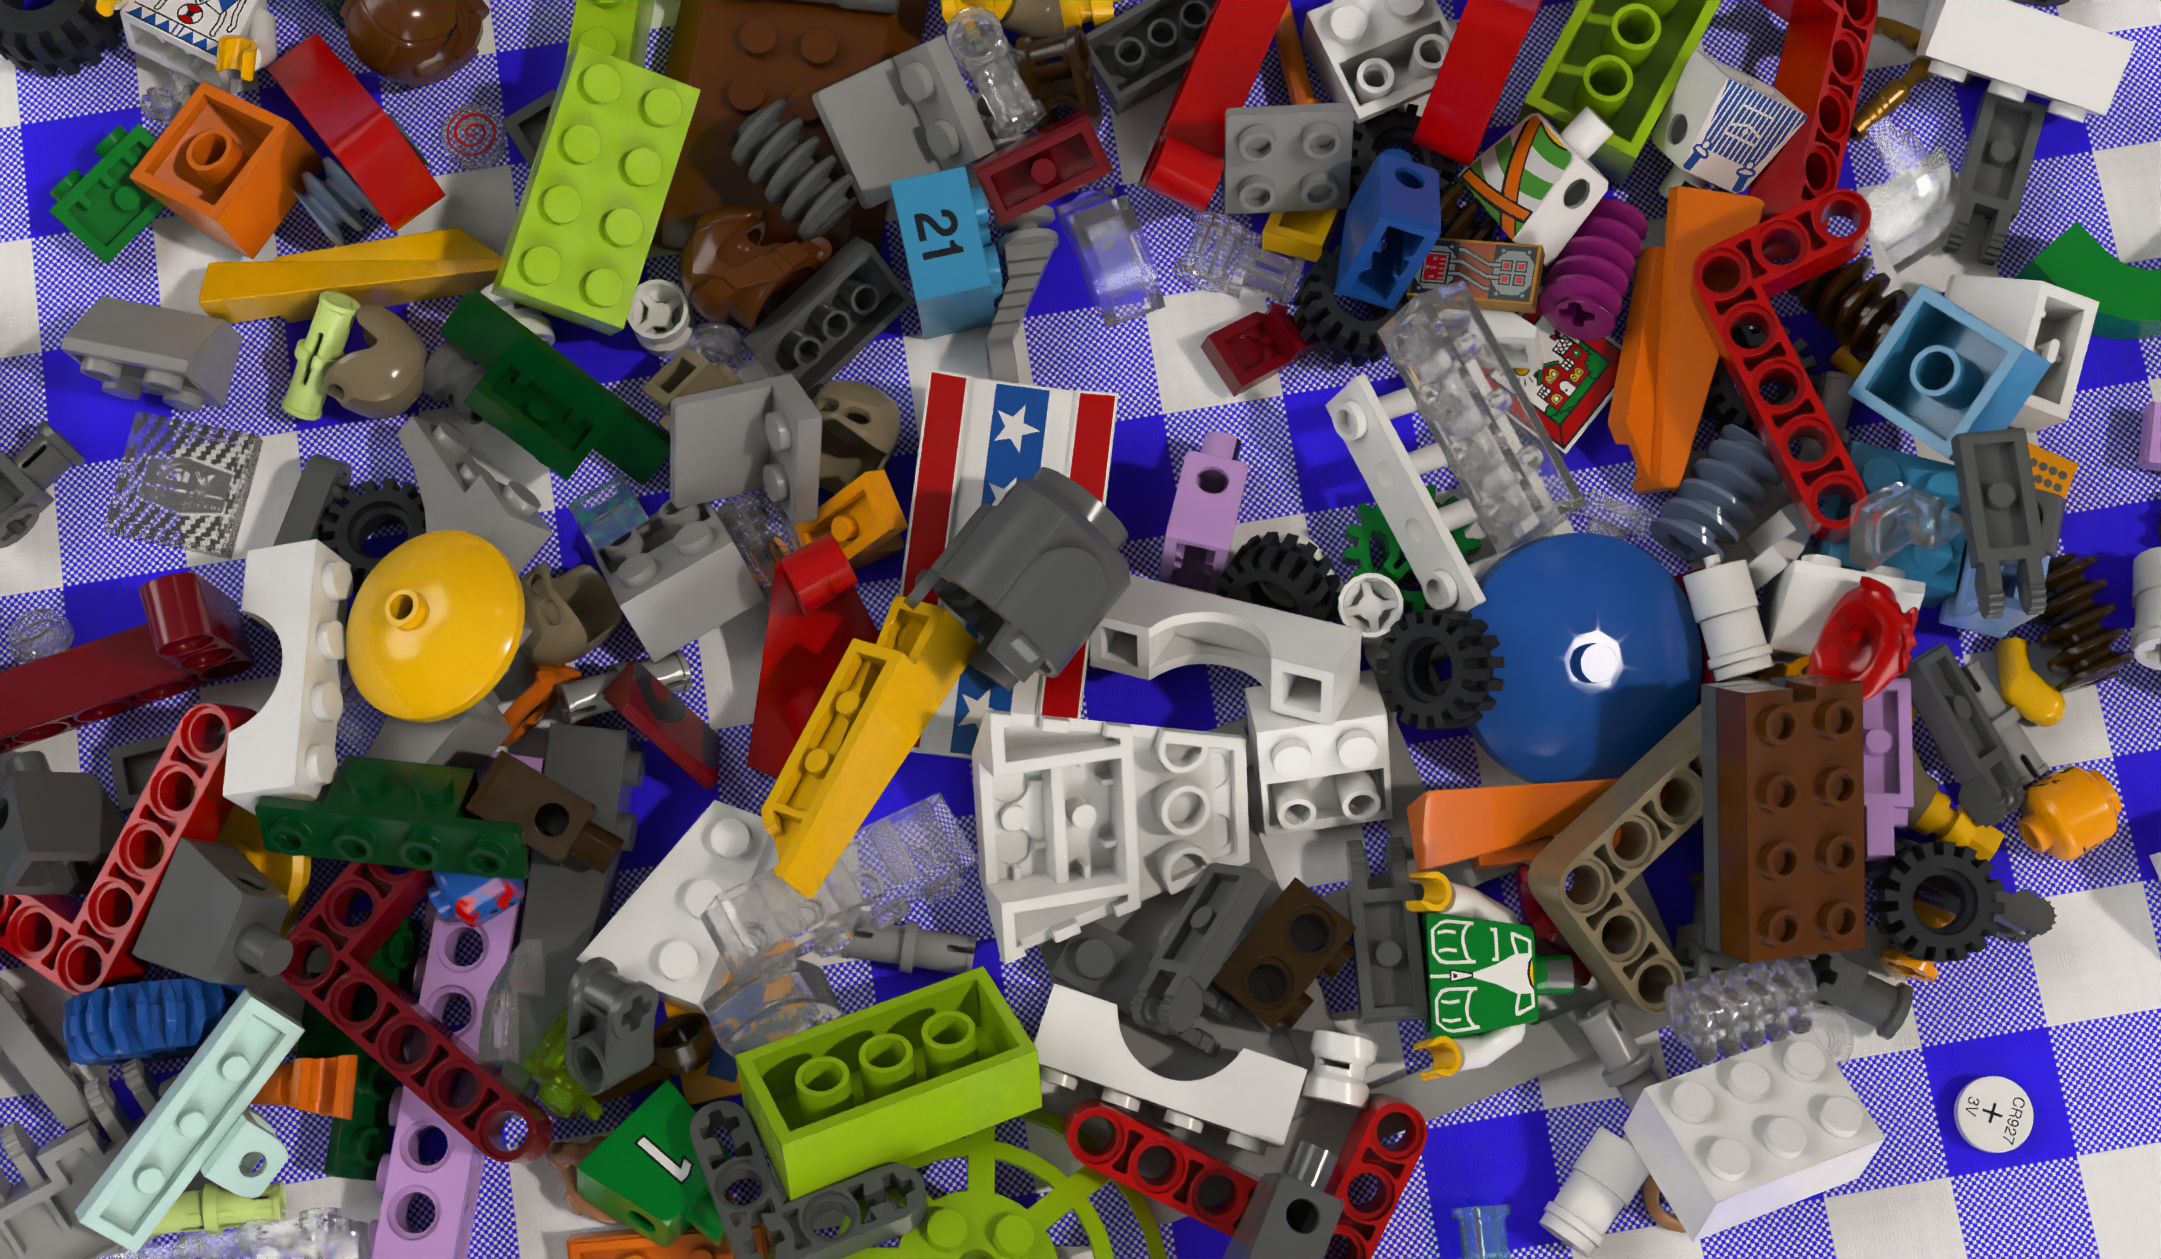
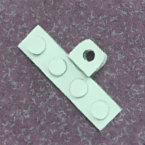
[75,988,305,1253]

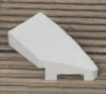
[1743,502,1811,592]

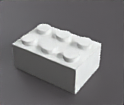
[1623,1028,1886,1242]

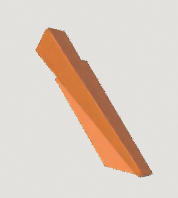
[1607,186,1765,495]
[1407,779,1667,872]

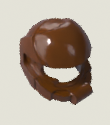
[339,0,490,88]
[679,205,832,332]

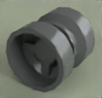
[422,340,489,425]

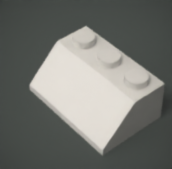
[1916,0,2136,123]

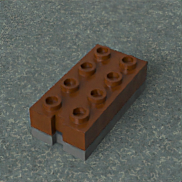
[1701,674,1865,963]

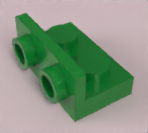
[49,123,166,264]

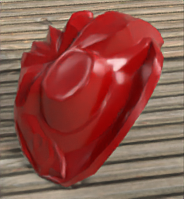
[1806,576,1919,702]

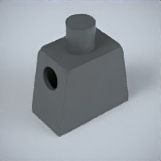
[0,751,126,895]
[132,837,293,986]
[1222,1141,1344,1259]

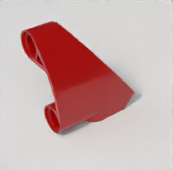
[747,532,879,778]

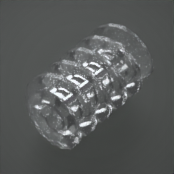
[1663,956,1818,1064]

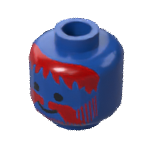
[425,870,531,928]

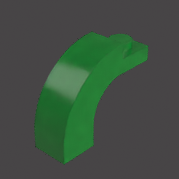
[2014,221,2161,340]

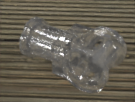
[946,7,1046,139]
[1173,211,1307,308]

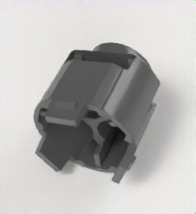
[903,467,1131,692]

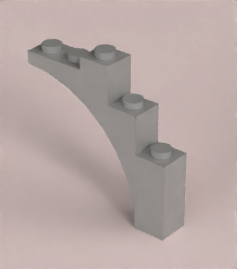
[364,416,553,773]

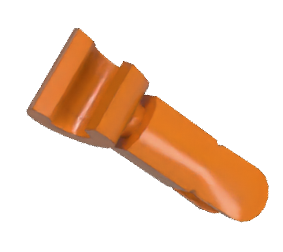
[250,1055,358,1120]

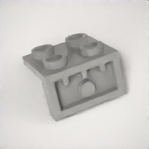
[812,34,995,209]
[1221,102,1354,215]
[670,373,823,524]

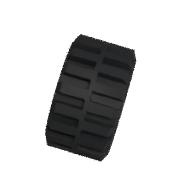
[0,0,124,77]

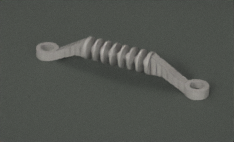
[936,0,1059,383]

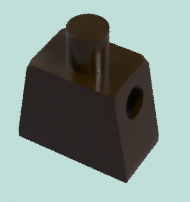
[466,750,625,874]

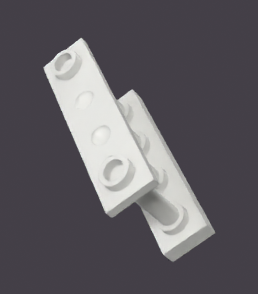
[1325,338,1575,612]

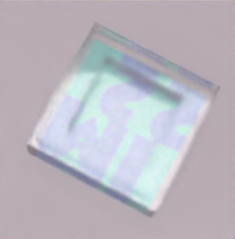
[568,474,650,552]

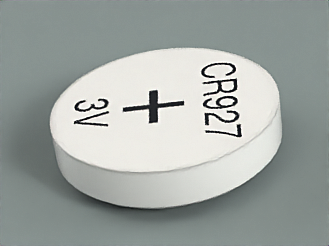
[1954,1076,2034,1153]

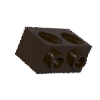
[1209,877,1356,1034]

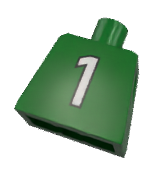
[577,1080,732,1247]

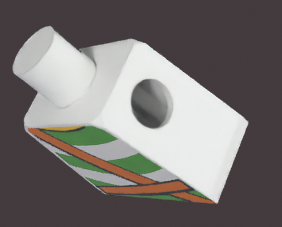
[1458,106,1614,267]

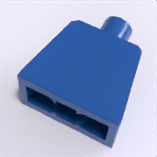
[1335,149,1441,310]

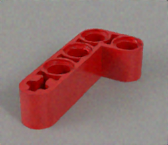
[1139,0,1289,212]
[266,32,446,233]

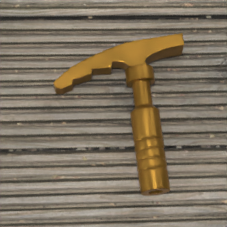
[1849,17,1974,142]

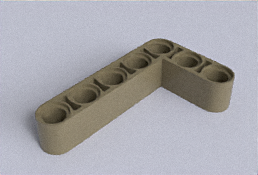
[1528,677,1770,1015]

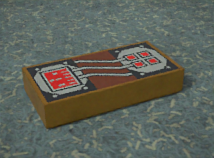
[1406,238,1545,313]

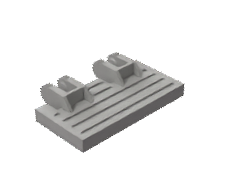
[0,1058,213,1259]

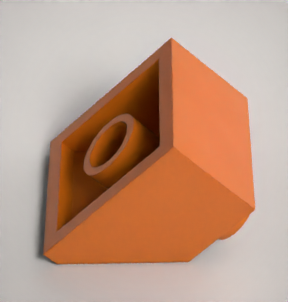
[129,81,323,260]

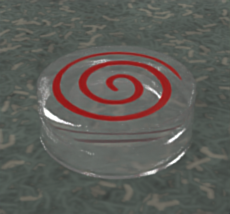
[441,104,506,170]

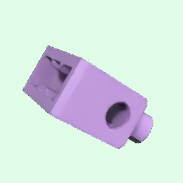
[1158,431,1249,594]

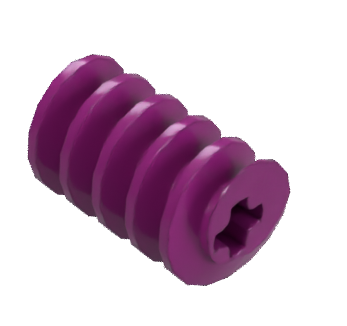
[1539,198,1649,340]

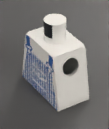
[1652,49,1808,199]

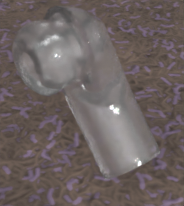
[141,65,200,125]

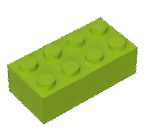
[1514,0,1722,185]
[491,43,701,336]
[735,966,1042,1201]

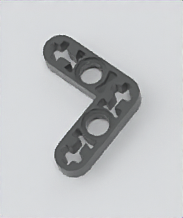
[690,1100,928,1259]

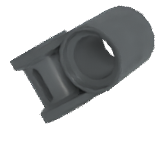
[563,957,659,1096]

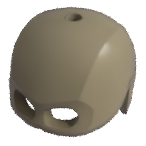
[323,303,430,419]
[812,380,901,494]
[519,562,624,666]

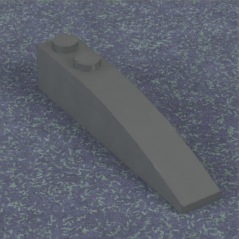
[501,723,646,1119]

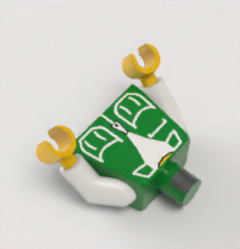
[1405,871,1574,1081]

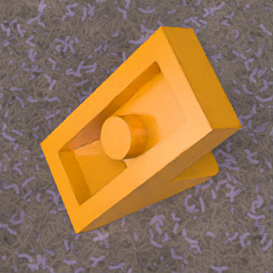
[792,469,908,571]

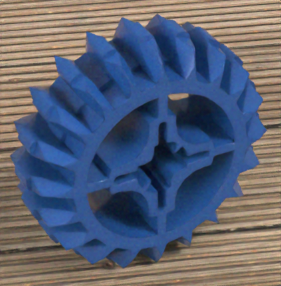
[62,977,244,1066]

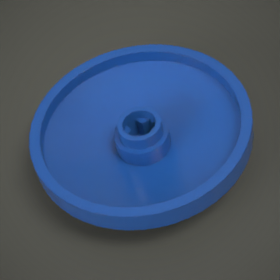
[1451,532,1702,784]

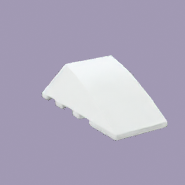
[972,709,1250,965]

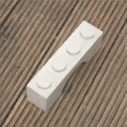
[222,539,353,815]
[1089,575,1362,726]
[1034,983,1308,1156]

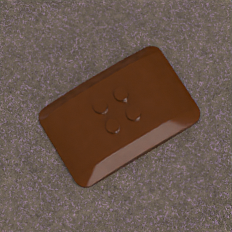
[652,0,931,258]

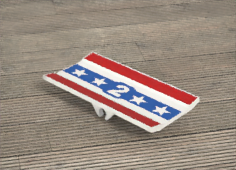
[899,368,1119,760]

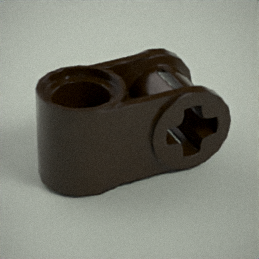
[1015,24,1103,133]

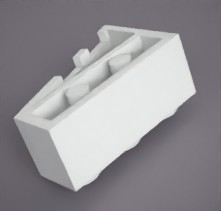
[576,800,779,1020]

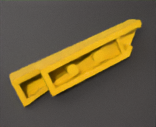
[199,227,502,324]
[761,595,978,898]

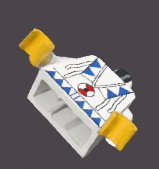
[81,0,277,95]

